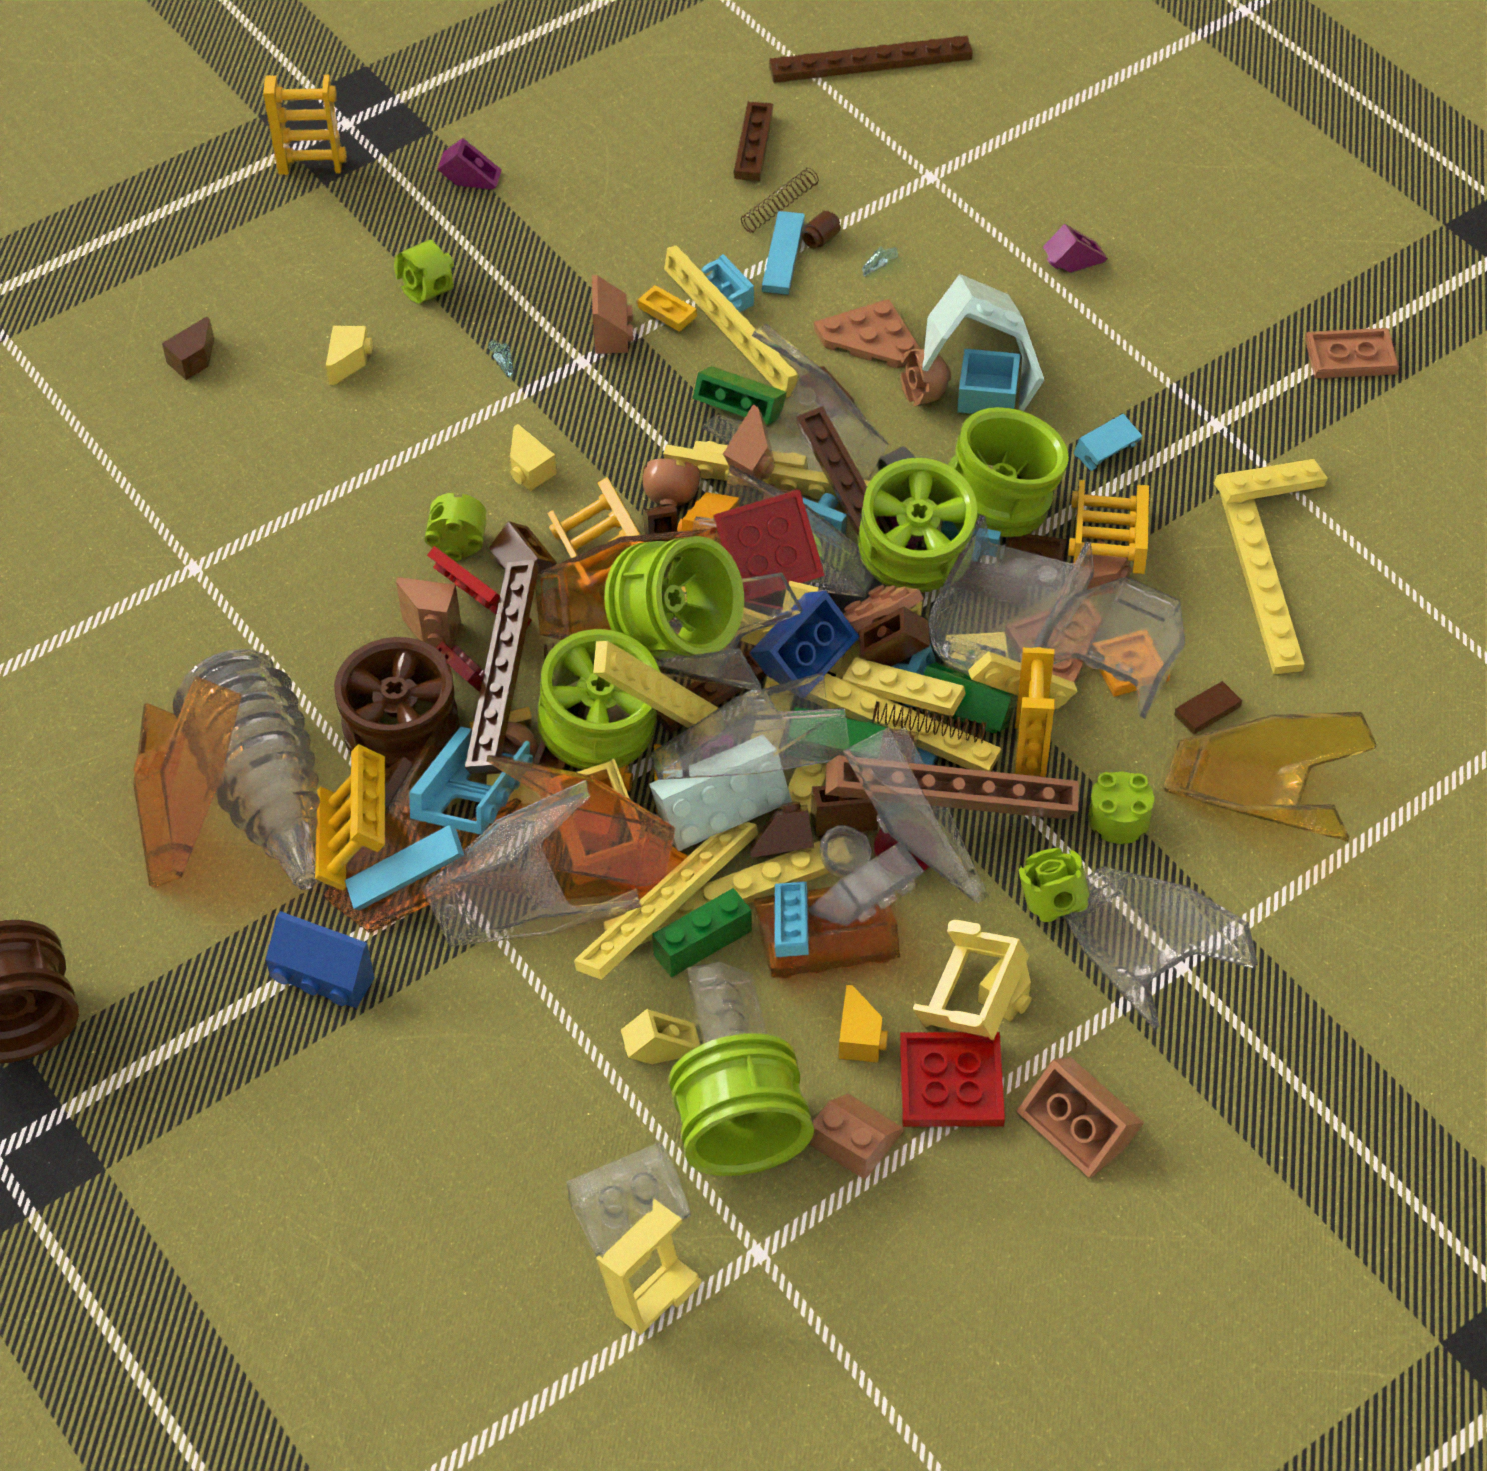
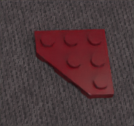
[436,641,484,692]

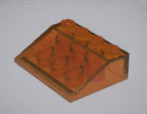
[753,879,900,978]

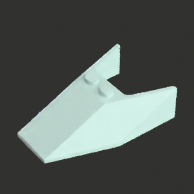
[922,274,1044,411]

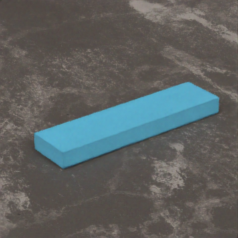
[762,211,805,295]
[345,825,464,911]
[775,881,809,957]

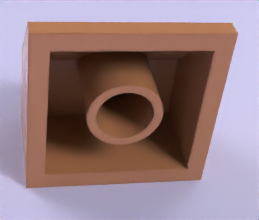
[592,275,633,354]
[723,405,775,485]
[396,577,461,648]
[810,1094,904,1180]

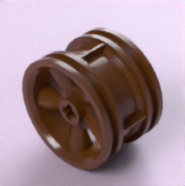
[334,637,460,776]

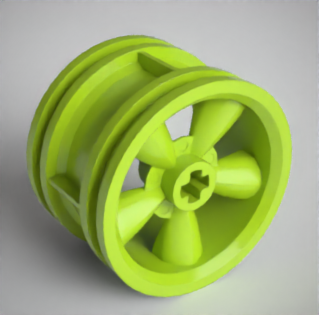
[948,407,1069,537]
[858,458,977,593]
[604,536,744,659]
[537,629,660,770]
[669,1033,814,1176]

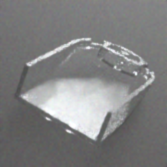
[928,515,1095,675]

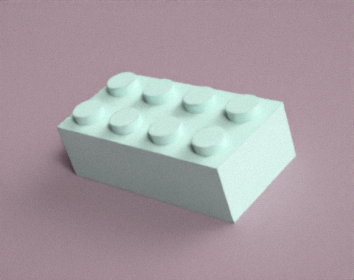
[649,735,792,851]

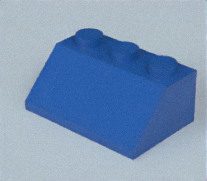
[749,590,860,697]
[266,911,375,1009]

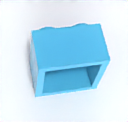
[957,348,1020,414]

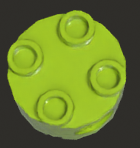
[394,239,454,303]
[424,493,487,562]
[1088,771,1154,844]
[1019,848,1090,922]

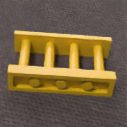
[263,75,346,175]
[548,477,645,603]
[1068,480,1149,574]
[1014,647,1055,777]
[315,744,385,891]

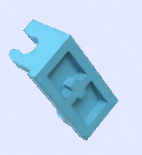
[701,254,754,312]
[1073,414,1142,471]

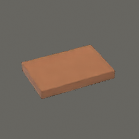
[1305,328,1399,379]

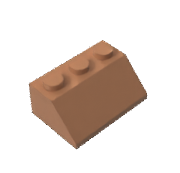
[1016,1057,1144,1178]

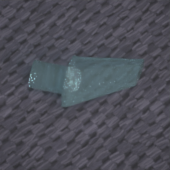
[862,246,898,277]
[488,340,514,378]

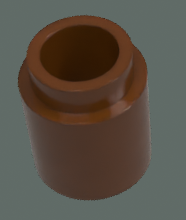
[801,211,840,249]

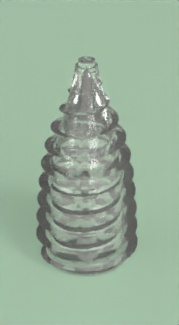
[173,649,320,890]

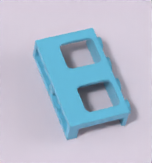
[409,727,533,835]

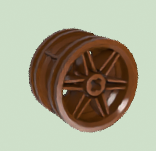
[0,919,79,1063]

